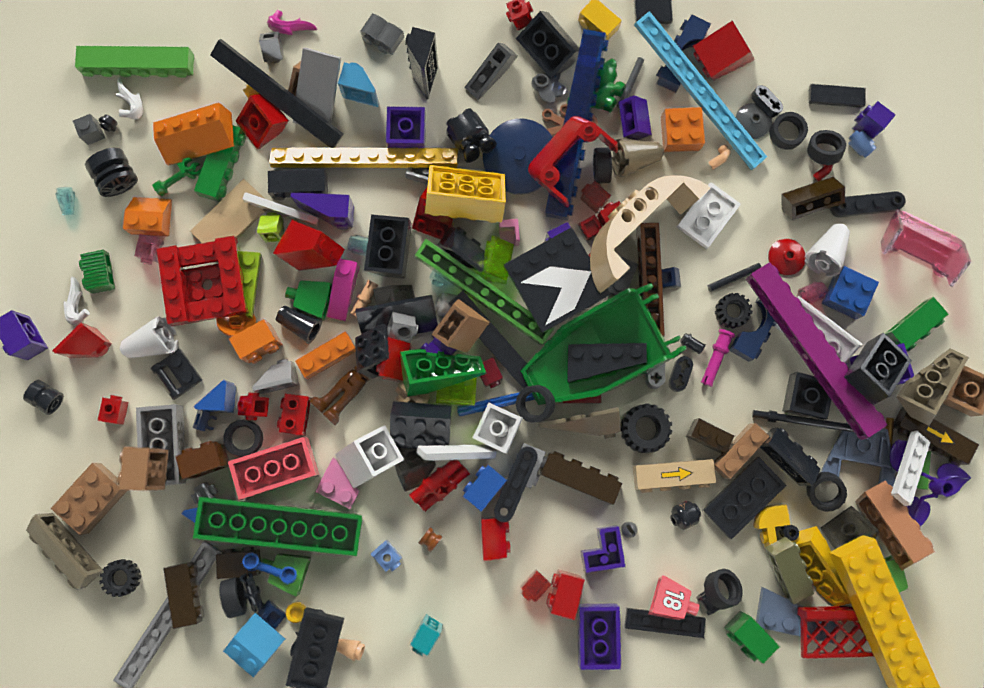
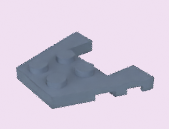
[820,422,896,487]

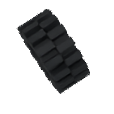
[715,293,753,329]
[99,559,141,597]

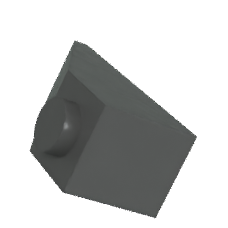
[464,43,518,100]

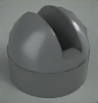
[621,522,638,538]

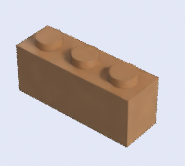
[714,423,770,479]

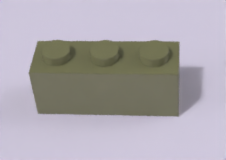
[765,537,815,604]

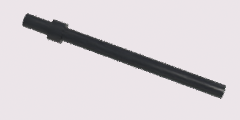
[752,410,854,432]

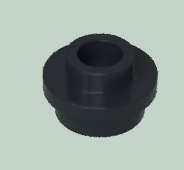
[98,114,118,132]

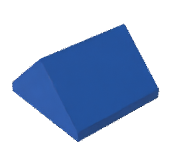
[193,380,236,413]

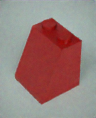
[693,20,755,81]
[273,220,345,271]

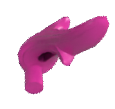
[267,10,317,35]

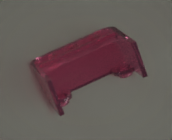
[881,210,972,287]

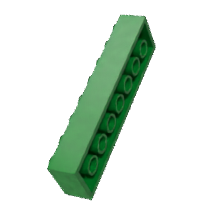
[193,497,362,556]

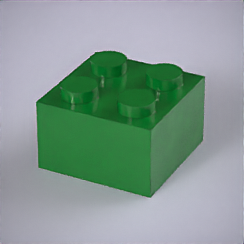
[724,611,780,664]

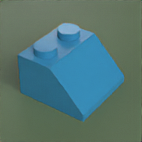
[338,62,379,107]
[223,613,285,678]

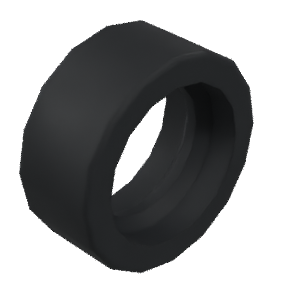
[769,112,808,150]
[807,130,847,165]
[593,147,612,184]
[516,385,555,423]
[223,420,263,457]
[806,472,847,512]
[704,568,743,610]
[219,577,247,619]

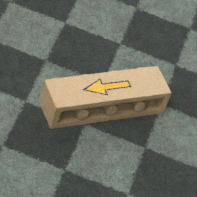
[633,459,716,493]

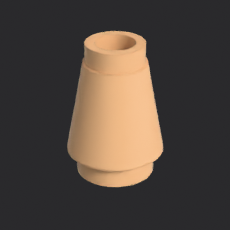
[336,638,365,661]

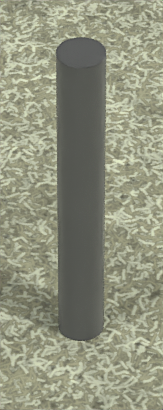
[617,57,644,108]

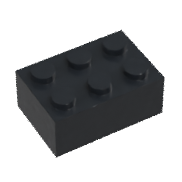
[844,332,912,405]
[390,401,452,449]

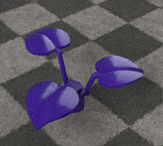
[889,439,971,527]

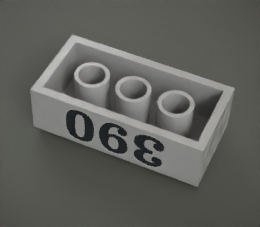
[136,404,186,485]

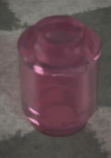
[797,282,828,305]

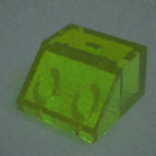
[481,236,514,285]

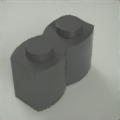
[360,13,404,55]

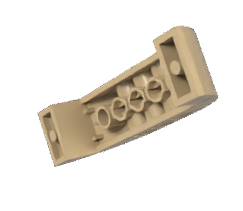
[590,175,710,293]

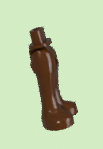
[309,366,370,426]

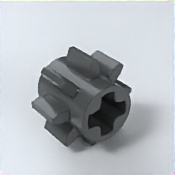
[191,482,218,504]

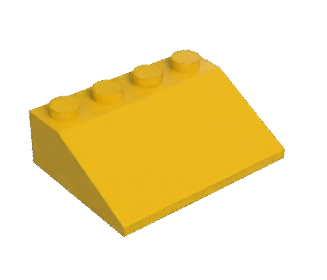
[425,165,506,223]

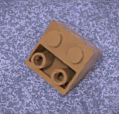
[432,299,490,353]

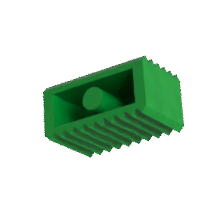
[79,249,115,294]

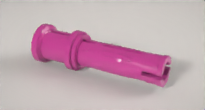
[700,329,736,387]

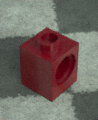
[480,357,503,389]

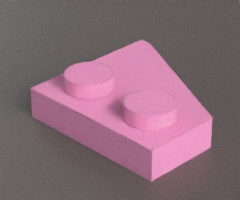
[315,458,360,509]

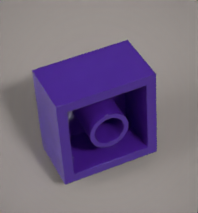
[386,106,426,148]
[0,310,48,360]

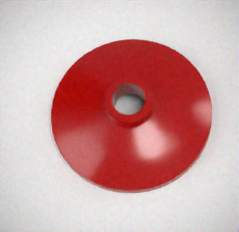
[768,239,806,276]

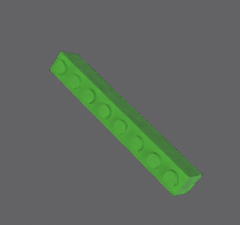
[414,239,554,345]

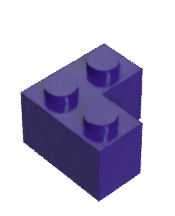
[581,525,626,573]

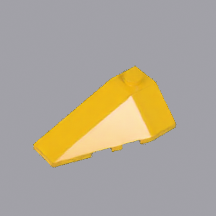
[792,526,851,606]

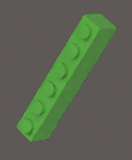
[75,46,194,78]

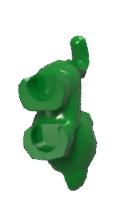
[567,58,626,113]

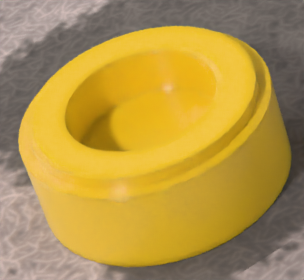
[286,602,306,623]

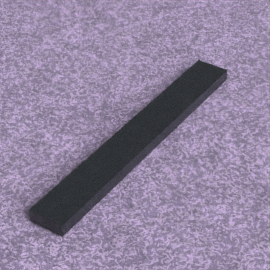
[210,39,344,148]

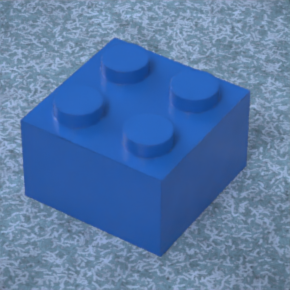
[821,266,879,320]
[463,465,507,512]

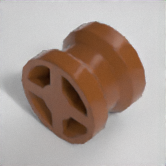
[418,527,442,553]

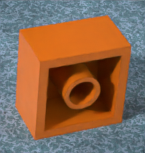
[661,107,705,152]
[229,319,283,364]

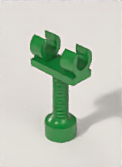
[152,158,202,197]

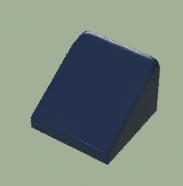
[662,267,681,289]
[257,600,286,629]

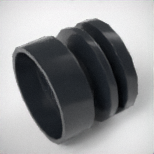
[85,147,138,197]

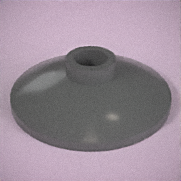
[735,103,772,139]

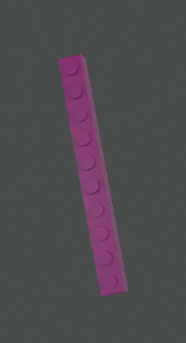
[745,262,887,440]

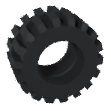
[620,404,672,453]

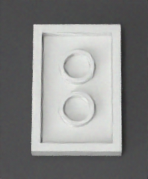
[677,182,741,249]

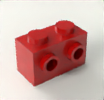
[277,393,311,436]

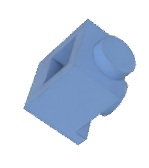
[371,540,402,572]

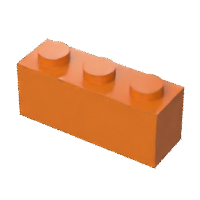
[295,331,356,380]

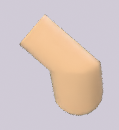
[708,145,731,170]

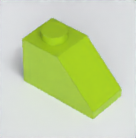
[257,212,284,242]

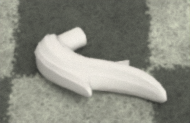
[116,77,143,120]
[64,277,90,326]

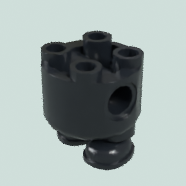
[446,108,497,163]

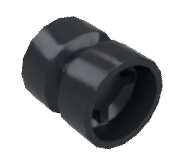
[23,380,64,415]

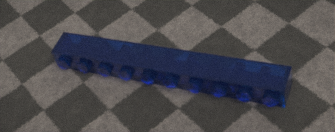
[545,29,609,221]

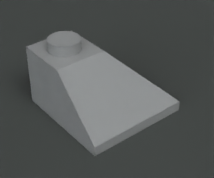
[252,359,299,394]

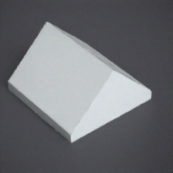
[473,403,523,454]

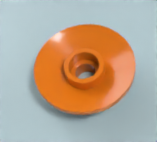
[216,314,256,337]

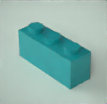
[410,614,443,656]

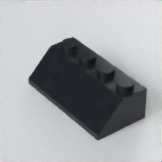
[405,27,438,99]

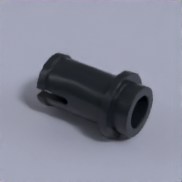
[680,333,706,355]
[779,525,799,541]

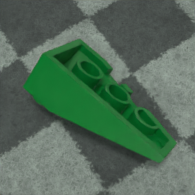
[400,349,486,397]

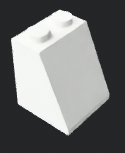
[335,425,404,489]

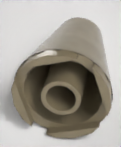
[611,139,664,177]

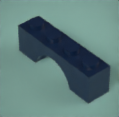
[656,14,711,93]
[729,298,777,362]

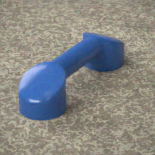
[242,553,297,585]

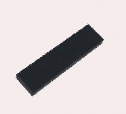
[624,607,706,638]

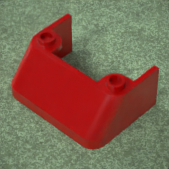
[528,116,618,208]

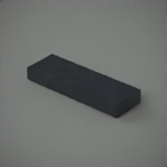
[808,84,866,108]

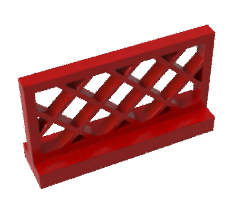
[797,606,874,659]

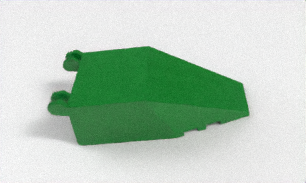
[521,283,687,405]

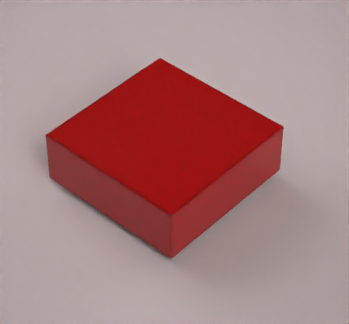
[578,214,602,241]

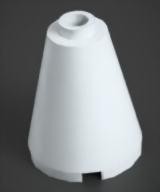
[805,224,850,277]
[120,316,178,358]

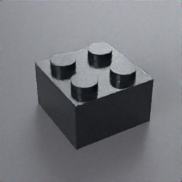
[782,372,831,420]

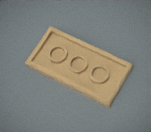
[190,179,266,243]

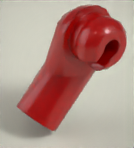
[812,164,833,182]

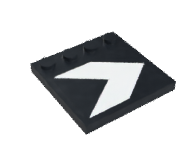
[503,227,611,333]

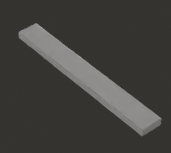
[113,541,221,688]

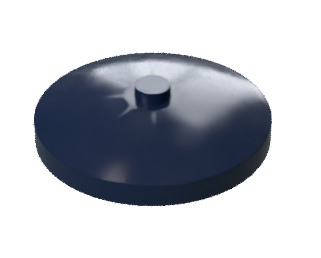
[483,118,557,195]

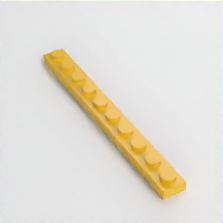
[269,148,458,168]

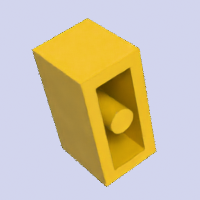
[578,0,622,43]

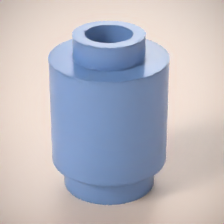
[848,130,877,158]

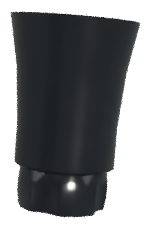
[275,306,322,344]

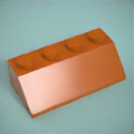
[153,103,234,166]

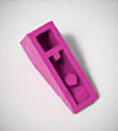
[327,258,360,321]

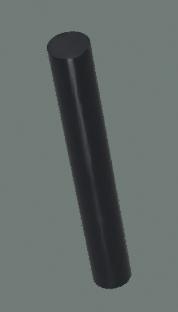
[707,263,761,292]

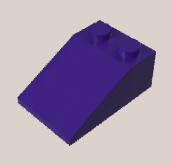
[291,193,354,230]

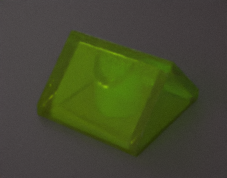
[436,377,477,406]

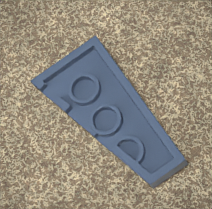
[756,587,836,643]

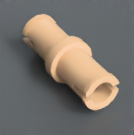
[350,280,379,316]

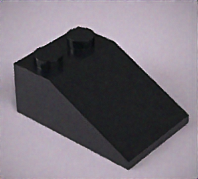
[437,226,485,273]

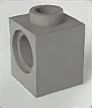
[387,312,418,343]

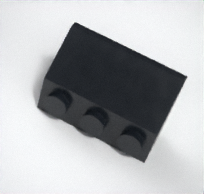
[515,11,584,79]
[364,214,412,279]
[760,427,821,486]

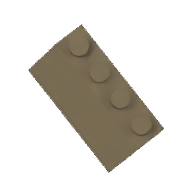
[26,513,103,590]

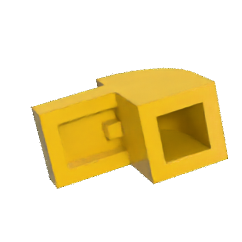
[754,504,790,547]

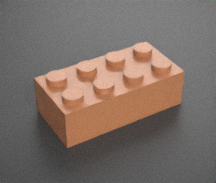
[855,481,935,570]

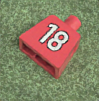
[648,575,699,620]

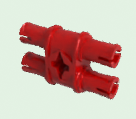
[409,460,470,512]

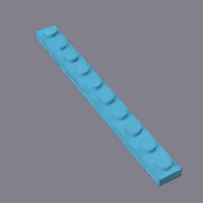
[634,11,767,170]

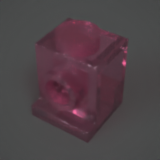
[134,234,164,265]

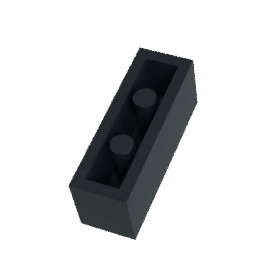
[268,169,328,200]

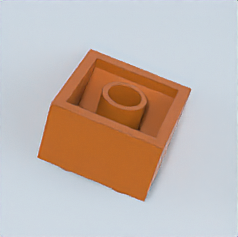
[123,197,172,236]

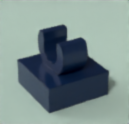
[192,410,217,431]

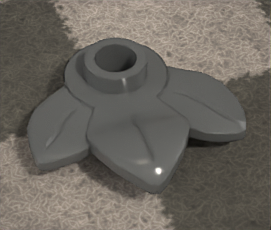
[531,73,567,103]

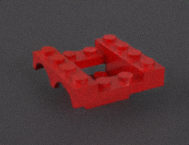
[157,236,249,327]

